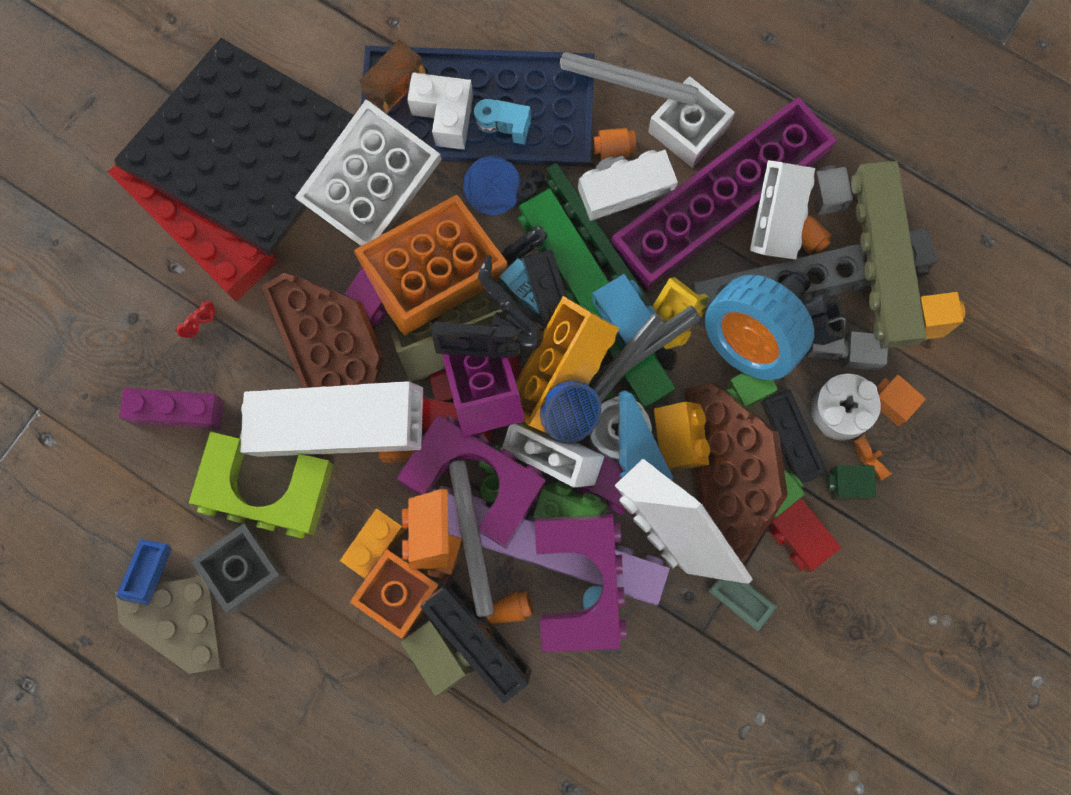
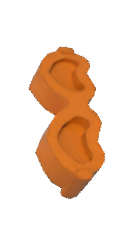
[853,434,892,481]

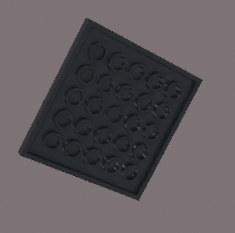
[114,38,354,256]

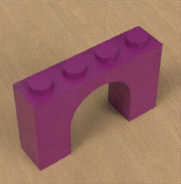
[397,415,546,549]
[535,514,626,652]

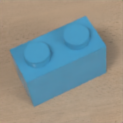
[592,274,656,349]

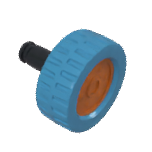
[705,270,814,380]

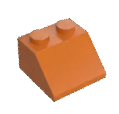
[402,489,449,569]

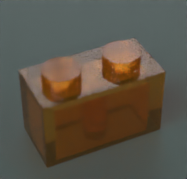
[359,39,425,114]

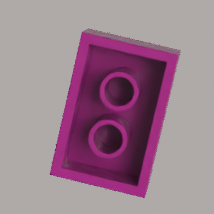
[442,342,525,437]

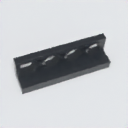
[420,576,532,704]

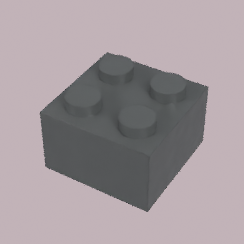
[191,524,287,614]

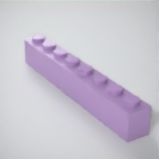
[432,486,670,606]

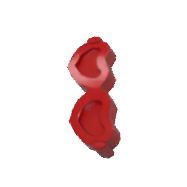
[175,300,215,338]

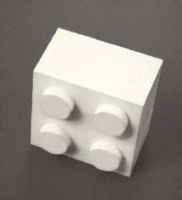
[648,76,735,168]

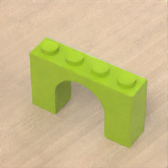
[189,431,334,539]

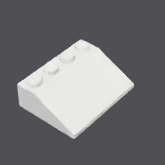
[295,99,442,246]
[615,459,753,584]

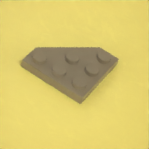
[115,576,223,674]

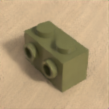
[401,620,475,697]

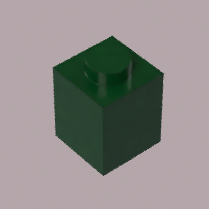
[826,465,876,500]

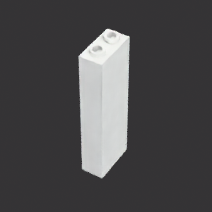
[240,381,423,457]

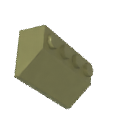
[388,282,507,382]

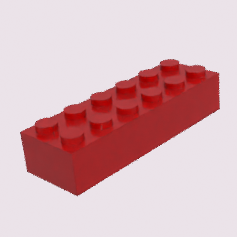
[107,164,279,302]

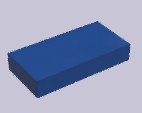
[116,539,172,606]

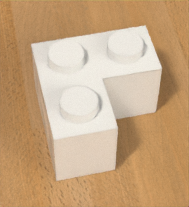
[407,73,473,150]

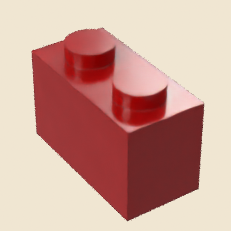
[768,498,842,573]

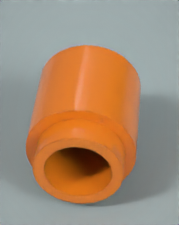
[593,128,636,160]
[801,215,832,255]

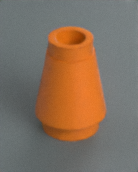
[487,590,534,624]

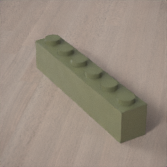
[851,161,927,349]

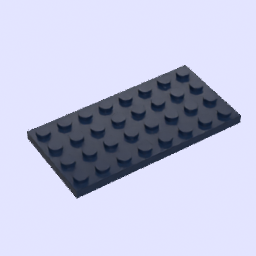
[360,46,595,167]

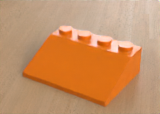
[354,195,507,336]

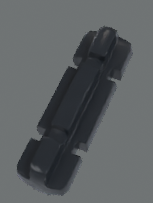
[501,226,548,264]

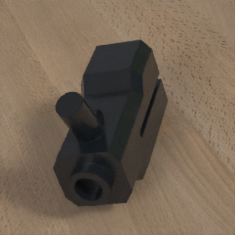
[802,294,846,345]

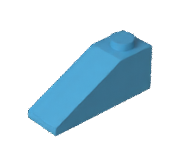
[619,390,673,480]

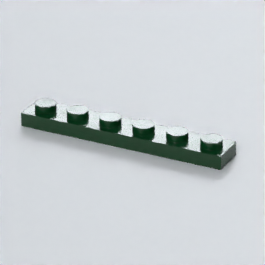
[545,163,653,307]

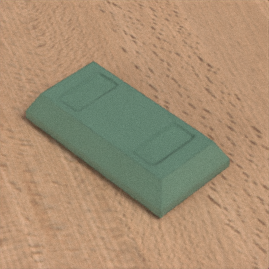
[708,579,777,631]

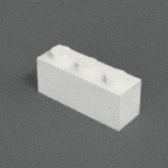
[578,150,678,221]
[750,160,815,259]
[502,421,604,487]

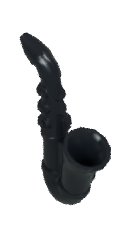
[478,255,543,352]

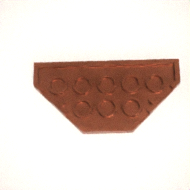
[261,273,385,388]
[685,382,788,564]

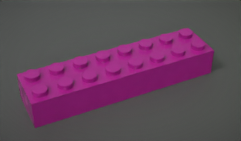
[611,96,837,293]

